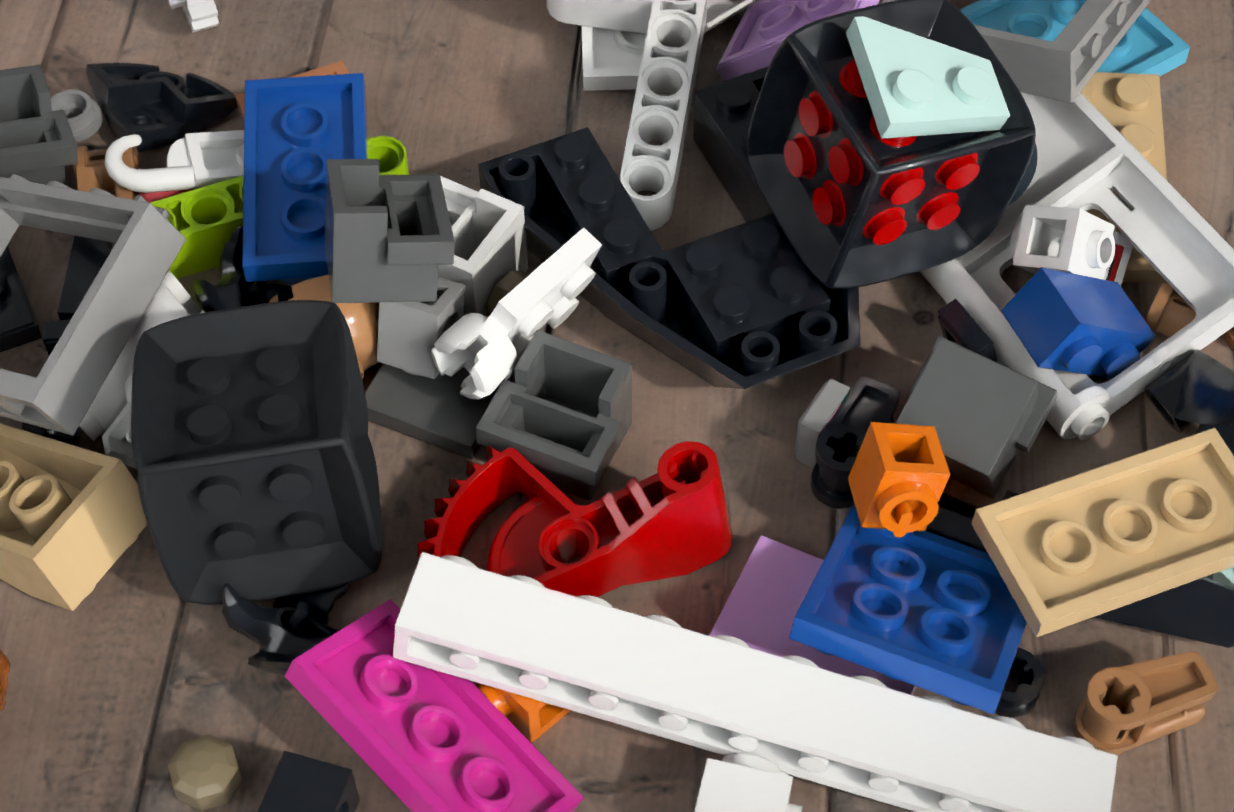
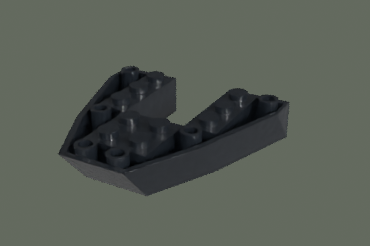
[478,66,861,389]

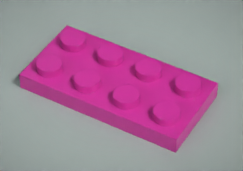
[285,599,584,812]

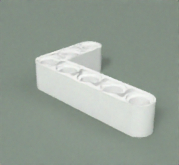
[546,0,707,231]

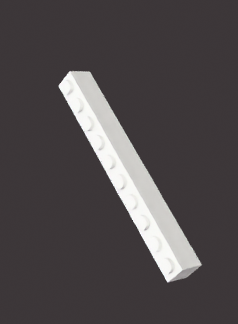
[393,552,1118,812]

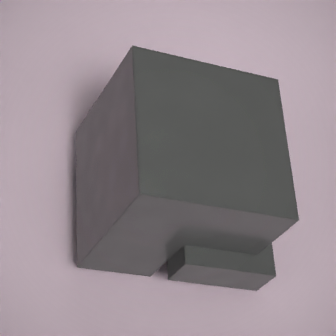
[0,65,78,185]
[325,159,455,303]
[475,330,632,500]
[895,336,1058,499]

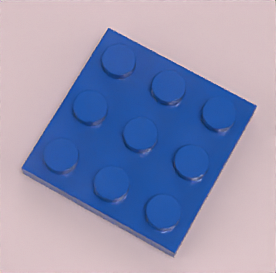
[789,505,1027,715]

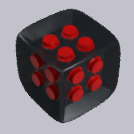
[747,0,1036,289]

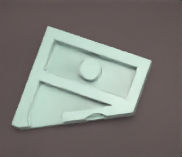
[846,16,1010,139]

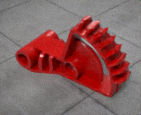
[415,441,733,597]

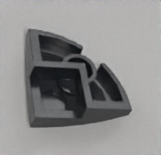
[87,63,238,152]

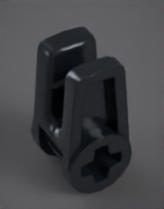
[810,377,900,509]

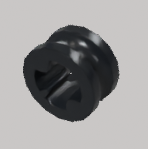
[995,647,1044,718]

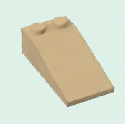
[0,423,147,611]

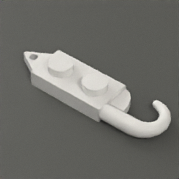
[104,130,244,193]

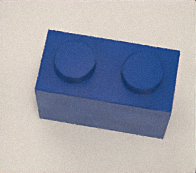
[1001,267,1156,378]

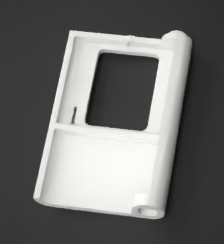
[920,92,1234,440]

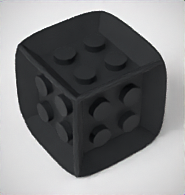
[131,300,383,605]

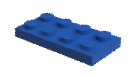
[243,73,368,282]

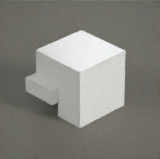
[438,176,528,317]

